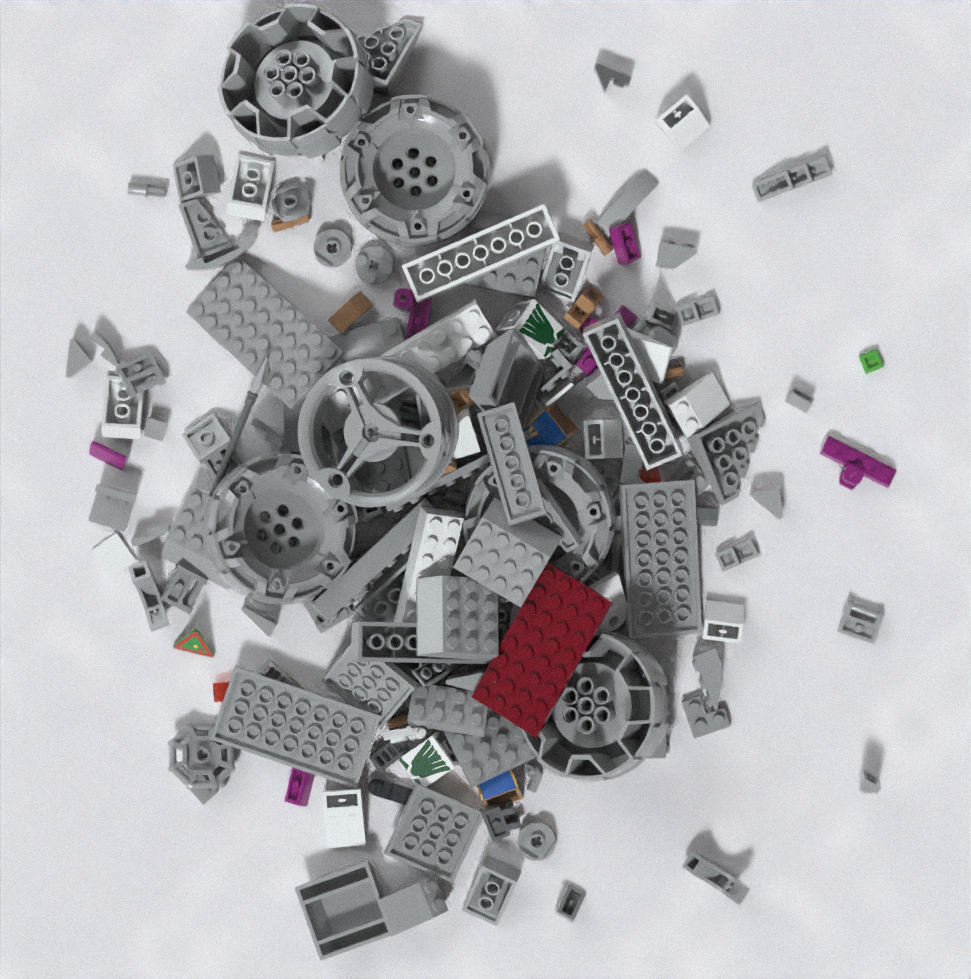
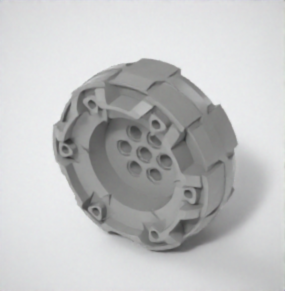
[218,3,374,159]
[340,95,490,247]
[463,444,616,583]
[203,453,358,605]
[522,630,669,782]

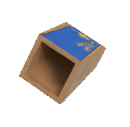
[524,402,580,447]
[477,769,523,807]

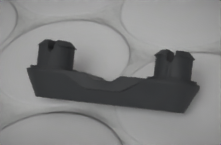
[368,779,413,805]

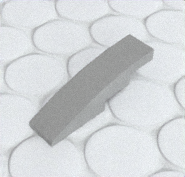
[752,156,833,202]

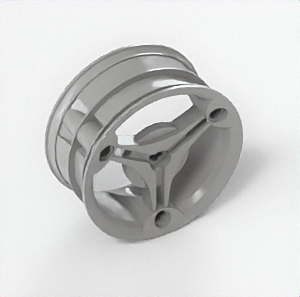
[298,356,458,507]

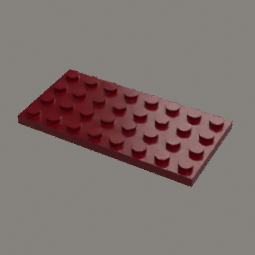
[472,562,613,738]

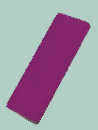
[609,222,641,265]
[89,441,128,470]
[284,767,315,807]

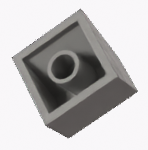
[172,155,221,202]

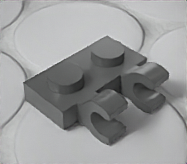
[480,799,522,841]

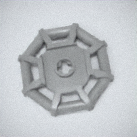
[167,722,236,790]

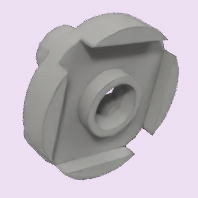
[271,185,311,222]
[313,229,352,268]
[355,246,394,285]
[518,822,556,861]

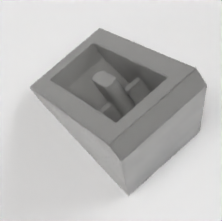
[645,301,678,331]
[554,331,584,362]
[65,339,93,378]
[749,489,783,519]
[555,884,586,923]

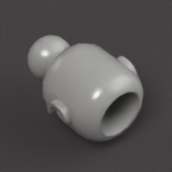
[632,319,679,356]

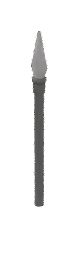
[209,357,268,497]

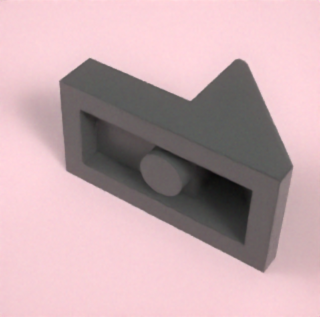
[594,63,632,94]

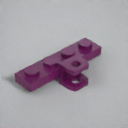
[393,288,432,339]
[574,305,638,376]
[819,436,897,490]

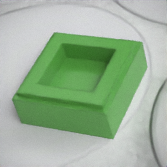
[858,349,884,374]

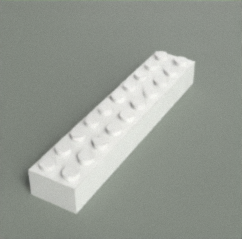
[322,299,496,434]

